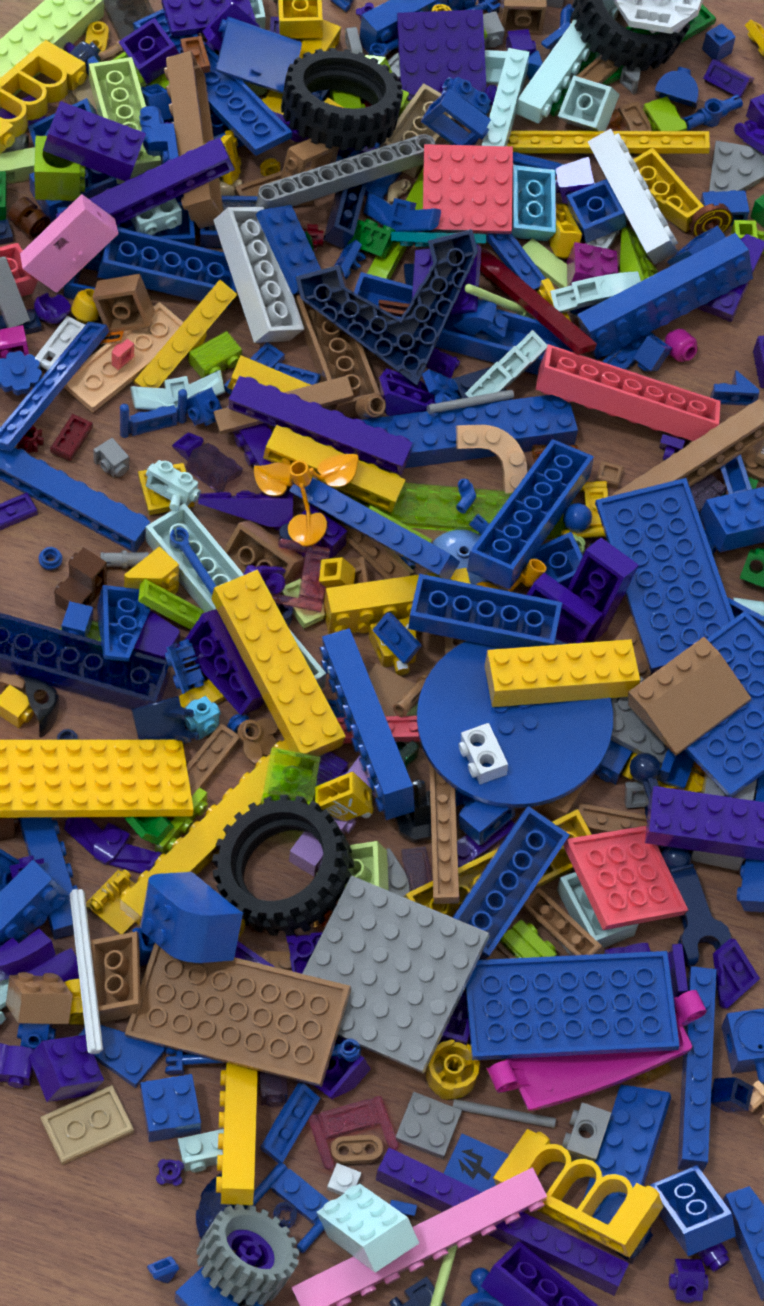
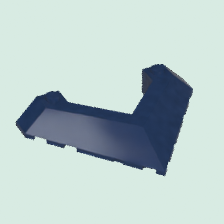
[296,229,478,386]

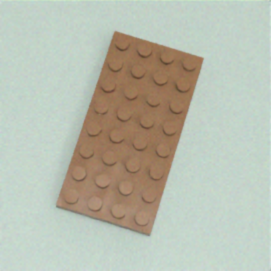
[125,943,352,1087]

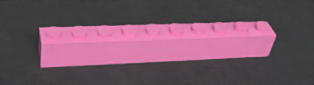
[291,1167,547,1306]

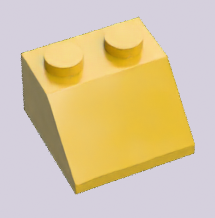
[124,546,179,594]

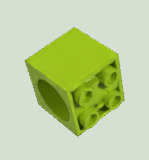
[34,136,86,201]

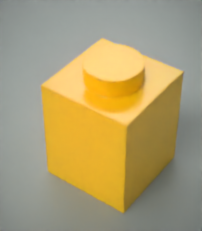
[319,557,355,588]
[0,684,34,728]

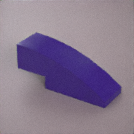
[0,929,56,981]

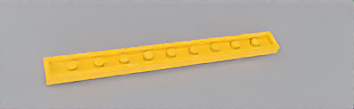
[507,131,710,154]

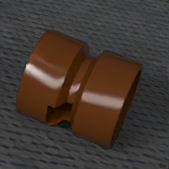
[8,197,50,239]

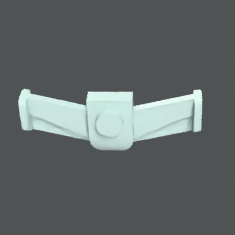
[130,370,225,410]

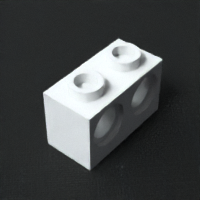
[458,723,508,784]

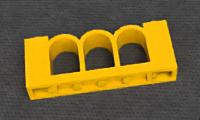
[0,40,87,154]
[493,1129,663,1258]

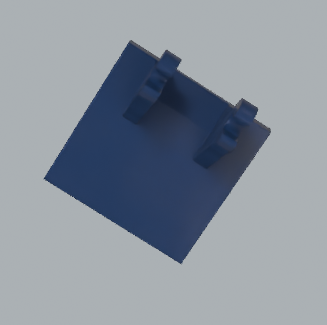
[131,696,200,744]

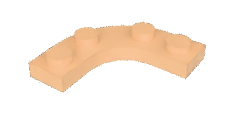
[456,425,527,494]

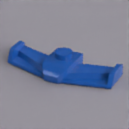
[363,191,441,232]

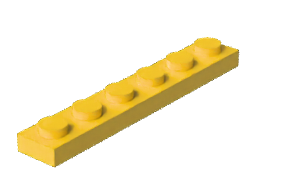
[133,280,237,388]

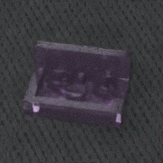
[185,443,243,492]

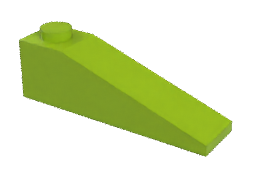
[619,225,658,281]

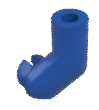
[456,479,476,514]

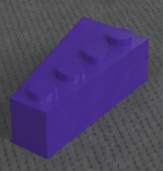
[185,609,264,715]

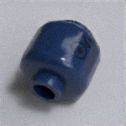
[69,41,101,74]

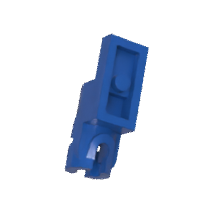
[139,106,178,164]

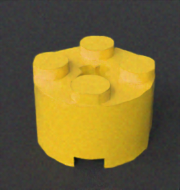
[426,1040,480,1100]

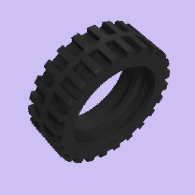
[572,0,690,71]
[281,48,403,151]
[212,795,354,936]

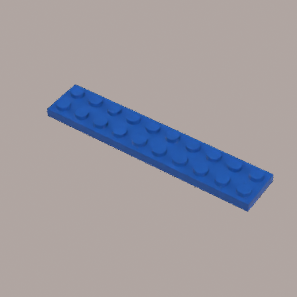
[133,9,292,156]

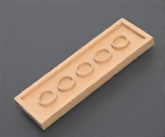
[64,302,183,413]

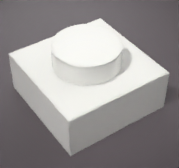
[327,1163,361,1195]

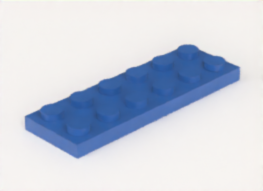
[583,1084,671,1225]

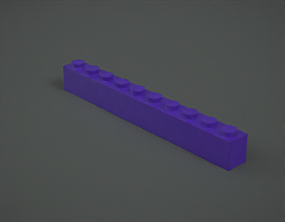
[376,1148,629,1296]

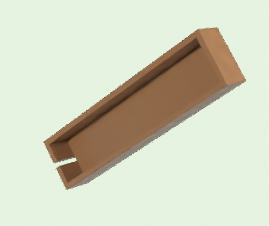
[164,51,224,229]

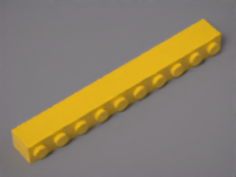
[120,740,310,926]

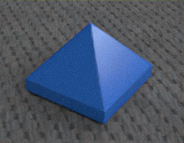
[527,50,543,80]
[147,1256,179,1283]

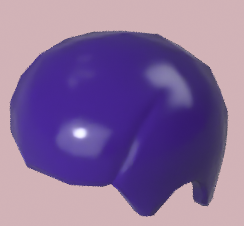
[34,292,71,324]

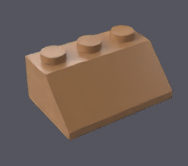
[224,520,306,600]
[90,931,140,1023]

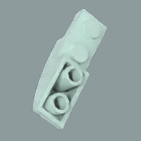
[550,271,641,313]

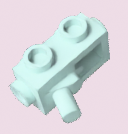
[146,460,201,511]

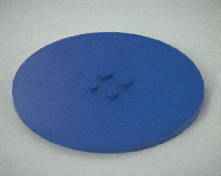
[417,639,613,808]

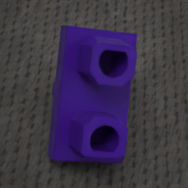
[244,565,286,594]

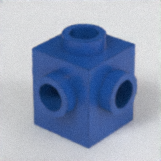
[187,387,222,426]
[17,1023,56,1049]

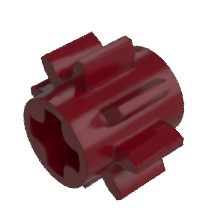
[303,224,324,252]
[17,425,44,453]

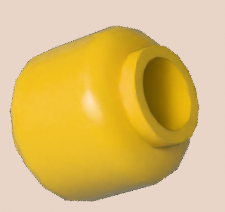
[71,289,100,324]

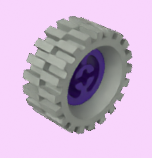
[196,1204,299,1306]

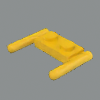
[561,481,608,538]

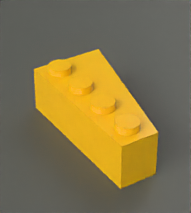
[634,148,704,232]

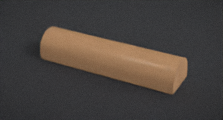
[523,887,605,955]

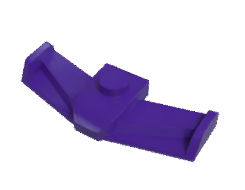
[64,817,162,874]

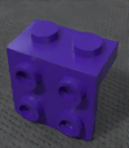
[202,2,261,52]

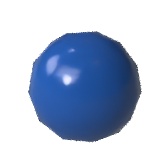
[563,503,592,533]

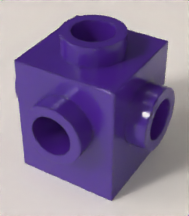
[669,1259,708,1303]

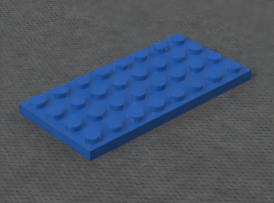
[595,478,735,672]
[465,951,680,1061]

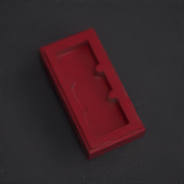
[50,414,93,462]

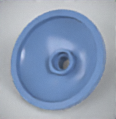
[432,530,490,585]

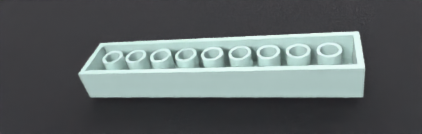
[146,503,326,689]

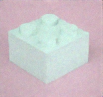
[558,75,620,131]

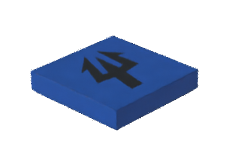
[443,1134,509,1192]

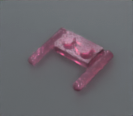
[271,539,330,612]
[308,1096,399,1170]

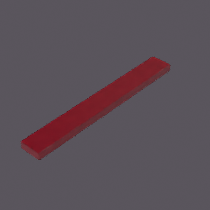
[480,248,597,355]

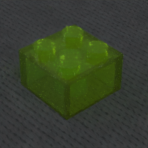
[260,747,321,804]

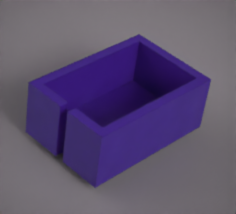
[527,573,603,644]

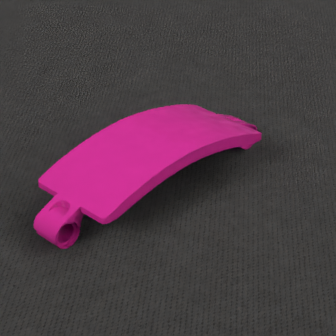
[486,990,707,1111]

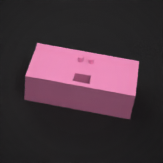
[20,194,118,293]

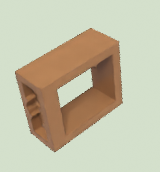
[281,138,339,179]

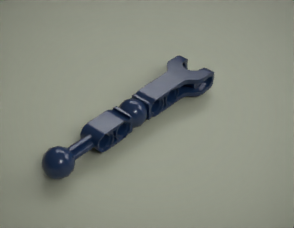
[630,753,731,968]

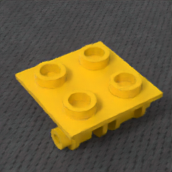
[86,869,135,934]

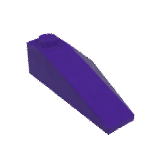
[697,234,764,322]
[198,489,293,530]

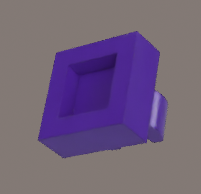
[659,434,685,460]

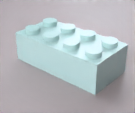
[316,1184,419,1273]

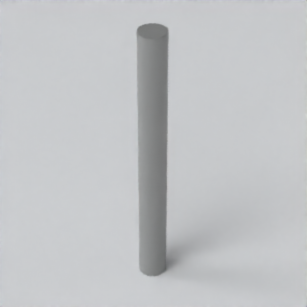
[427,390,514,414]
[453,1099,556,1128]

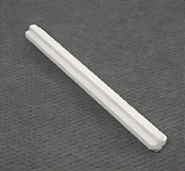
[70,889,103,1054]

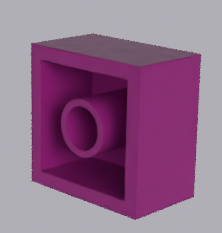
[567,242,618,286]

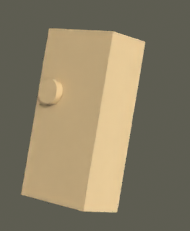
[380,83,455,178]

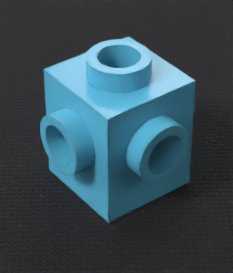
[184,696,221,740]

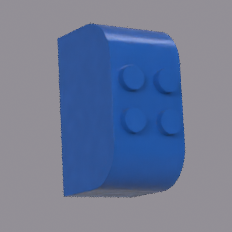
[140,872,243,963]

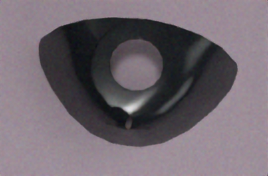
[18,675,59,738]

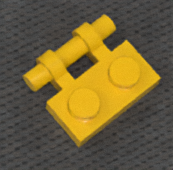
[221,130,242,185]

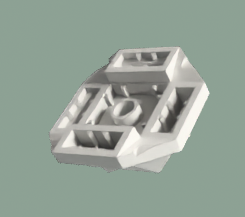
[614,0,703,34]

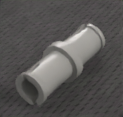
[100,550,149,569]

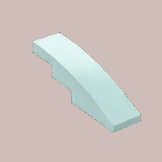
[465,330,548,397]

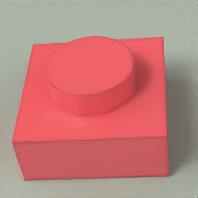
[111,339,134,370]

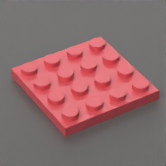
[422,144,513,234]
[563,826,688,930]

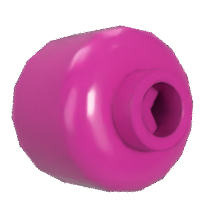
[665,329,697,362]

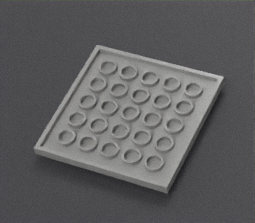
[302,875,490,1074]

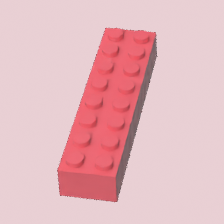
[536,344,721,441]

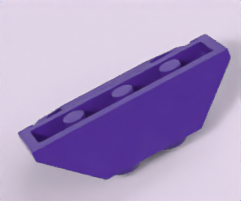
[379,368,436,416]

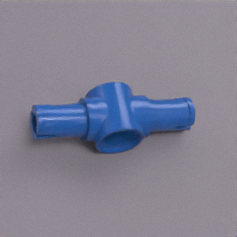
[682,95,743,131]

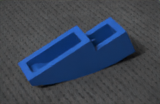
[720,454,752,494]

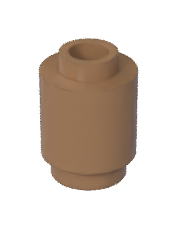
[355,394,385,419]

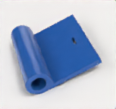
[215,16,302,94]

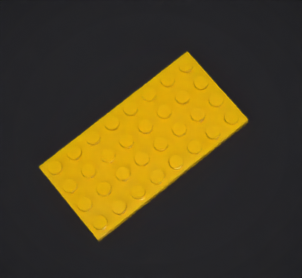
[0,740,194,818]

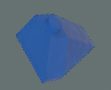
[97,585,151,661]

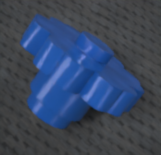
[0,351,42,395]

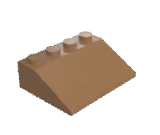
[628,637,751,756]

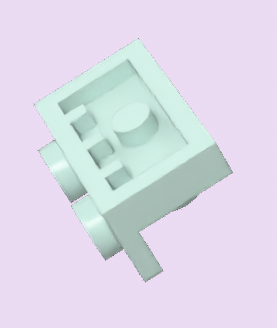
[178,1129,224,1173]

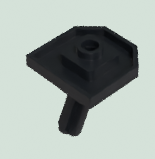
[395,779,432,843]

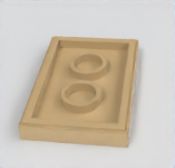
[40,1085,134,1165]

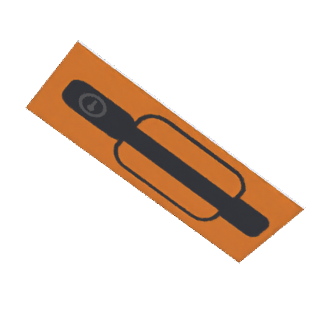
[100,331,124,344]

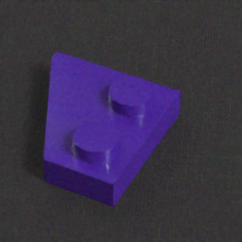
[713,938,760,1009]

